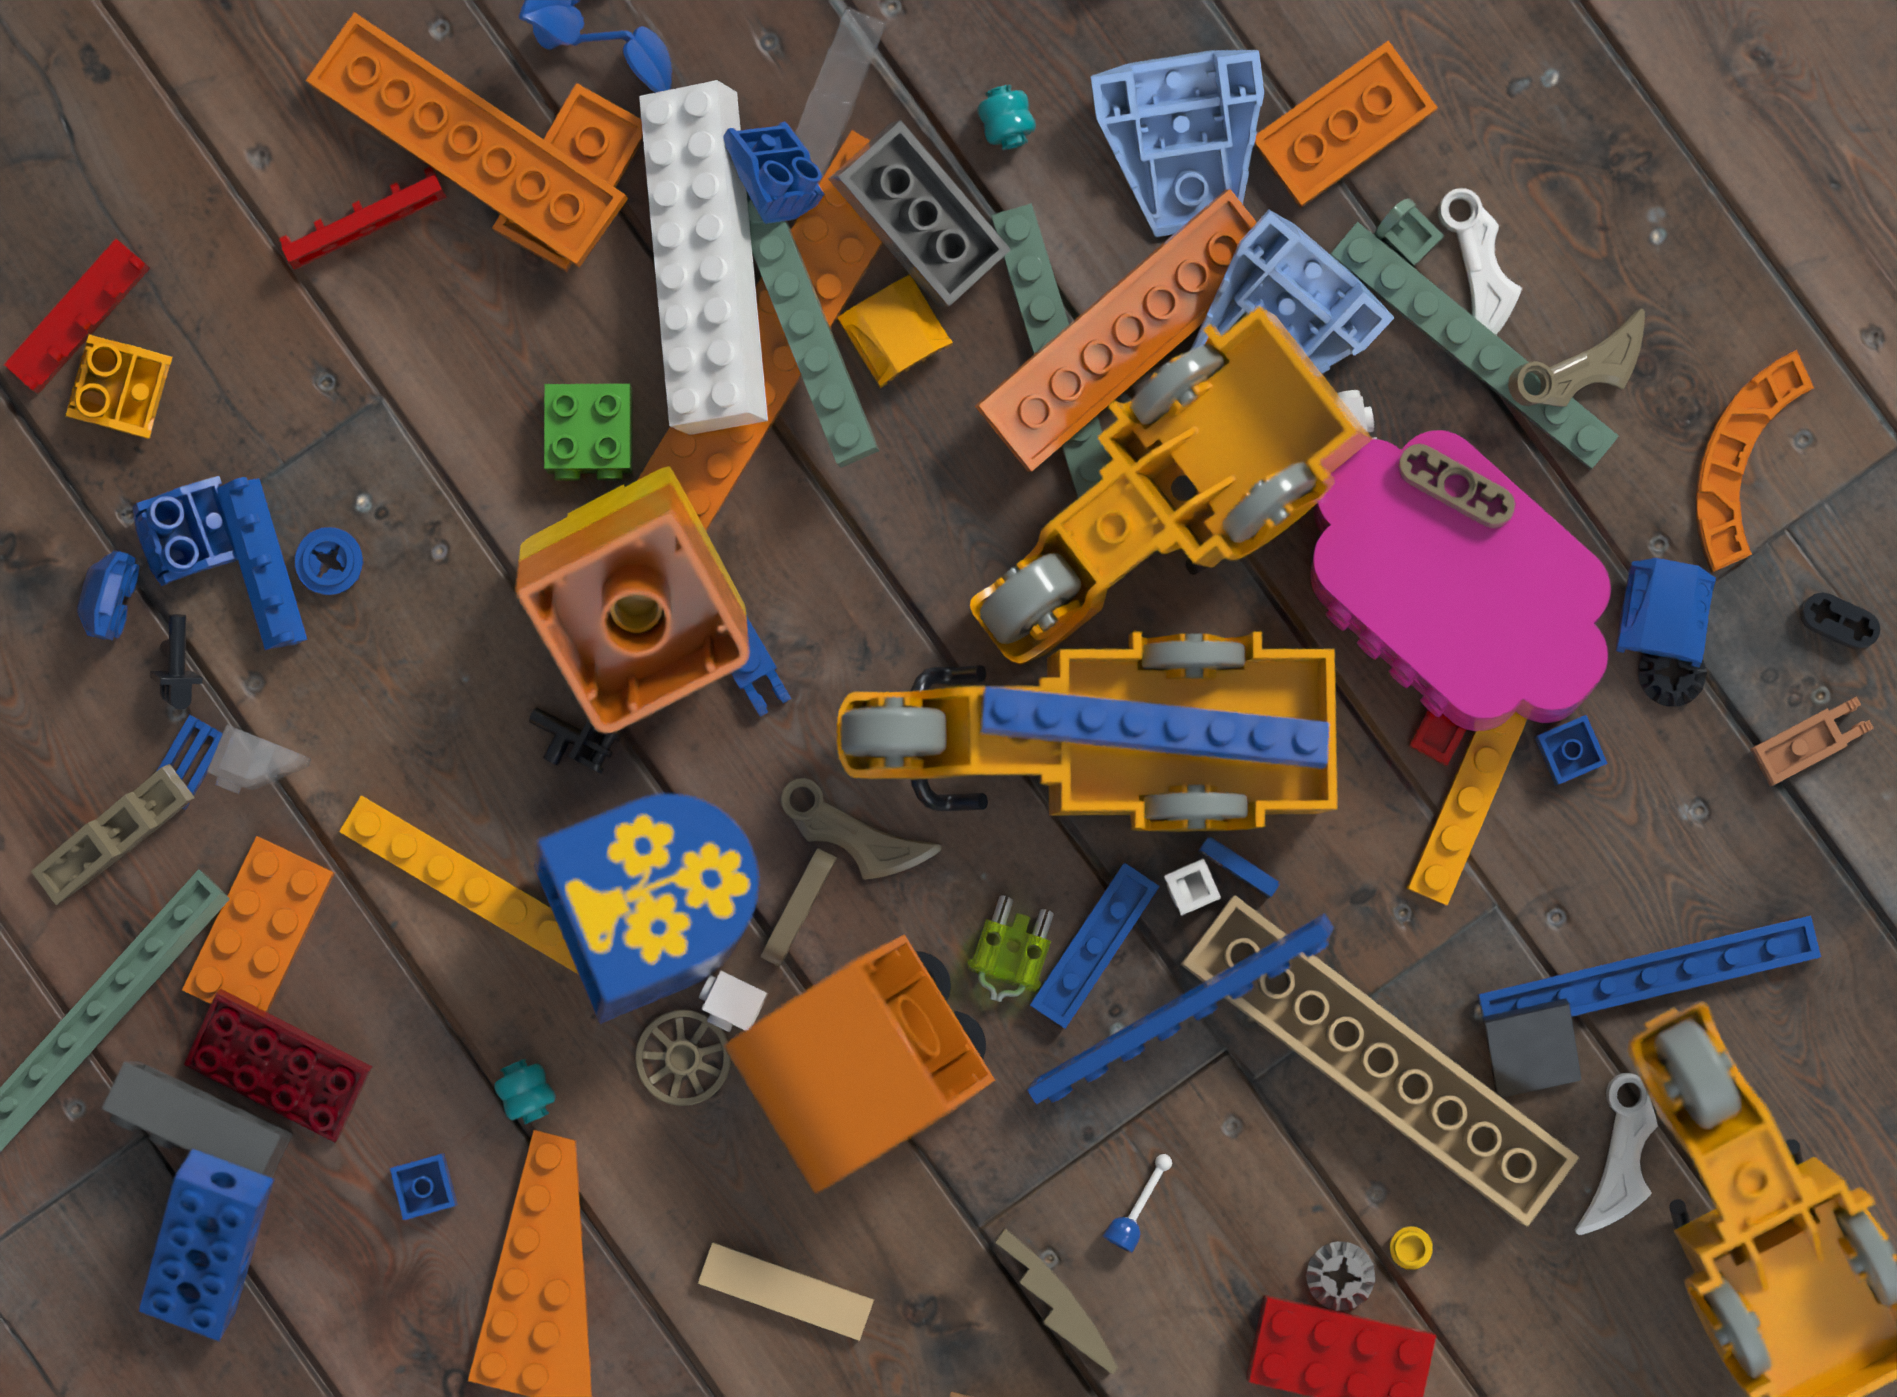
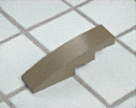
[31,764,195,905]
[995,1228,1118,1375]

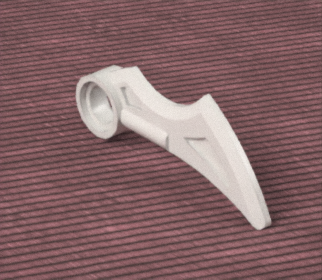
[1438,188,1522,335]
[1575,1073,1658,1235]

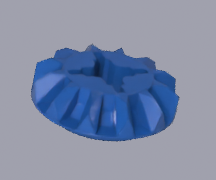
[295,527,364,596]

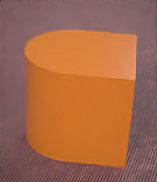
[723,934,995,1194]

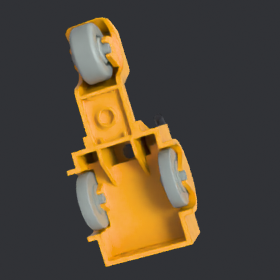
[970,306,1373,665]
[1627,1002,1897,1397]

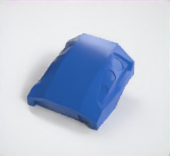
[723,122,825,224]
[133,476,238,586]
[76,551,139,641]
[1616,558,1716,667]

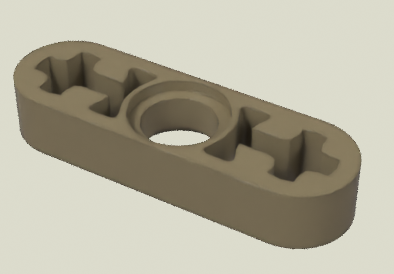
[1399,444,1515,528]
[761,848,837,967]

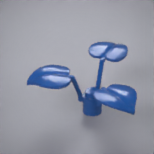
[519,0,672,93]

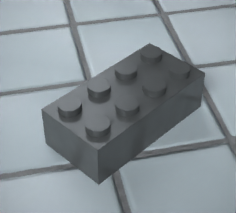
[828,120,1011,307]
[102,1061,293,1178]

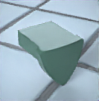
[1374,198,1444,267]

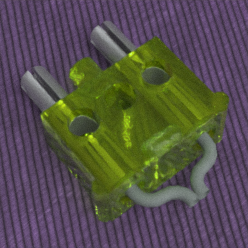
[967,896,1054,1002]

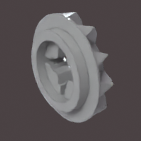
[1306,1241,1375,1310]

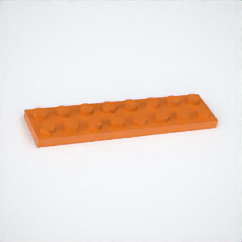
[306,12,628,268]
[975,189,1257,472]

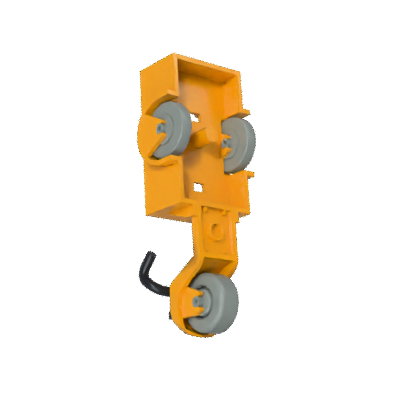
[837,632,1337,832]

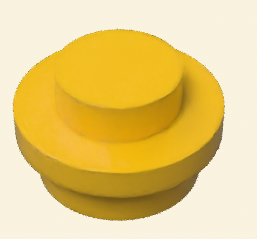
[1389,1226,1433,1270]

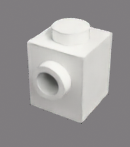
[699,971,768,1032]

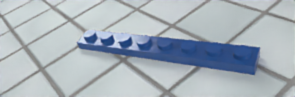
[980,686,1329,769]
[1027,913,1334,1104]
[1477,916,1821,1018]

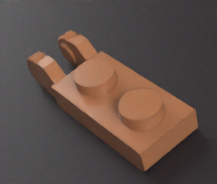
[1750,696,1874,786]

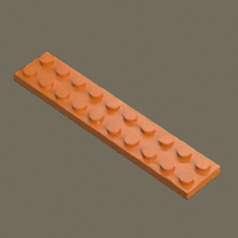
[638,130,883,532]

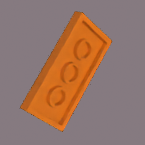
[1254,40,1438,208]
[492,83,643,272]
[182,836,335,1013]

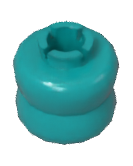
[977,85,1036,150]
[494,1059,556,1125]

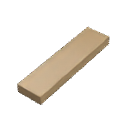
[698,1242,874,1341]

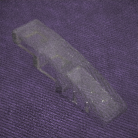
[795,7,887,183]

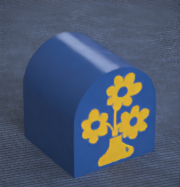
[534,794,759,1024]

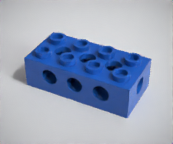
[139,1149,274,1341]

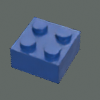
[1534,715,1608,786]
[390,1153,458,1220]

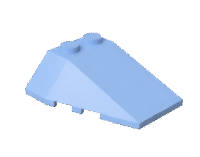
[1090,50,1264,237]
[1190,210,1394,374]

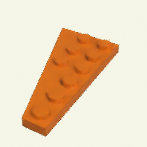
[468,1130,593,1397]

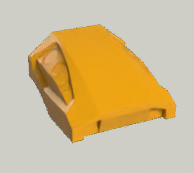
[837,275,953,388]
[65,334,173,439]

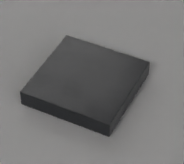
[1483,998,1582,1098]

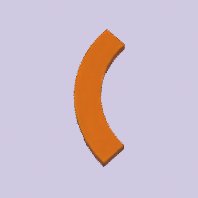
[1696,350,1814,573]

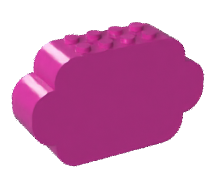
[1310,430,1610,731]

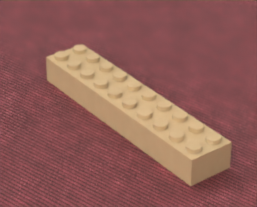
[1180,895,1580,1227]

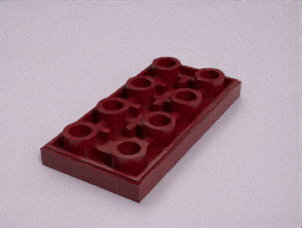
[184,989,372,1143]

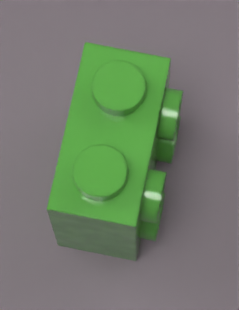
[544,384,633,481]

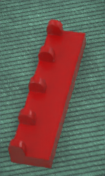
[279,167,447,270]
[3,239,150,394]

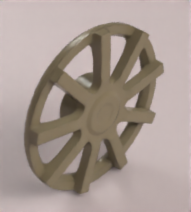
[635,1010,731,1106]

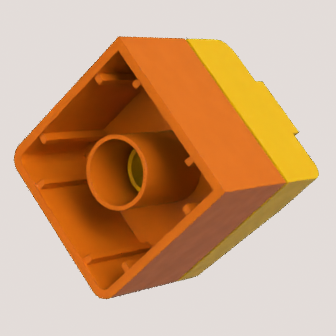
[516,466,749,733]

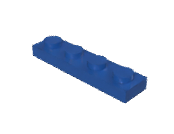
[1030,863,1160,1029]

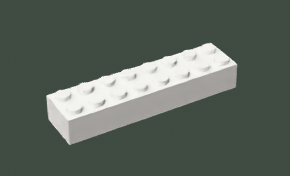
[639,80,768,435]

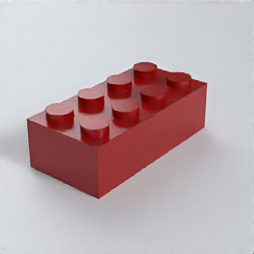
[1246,1295,1437,1397]

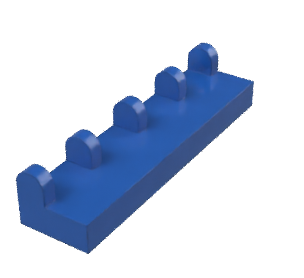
[217,477,308,650]

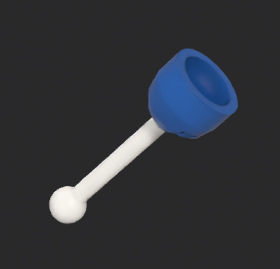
[1103,1154,1172,1253]

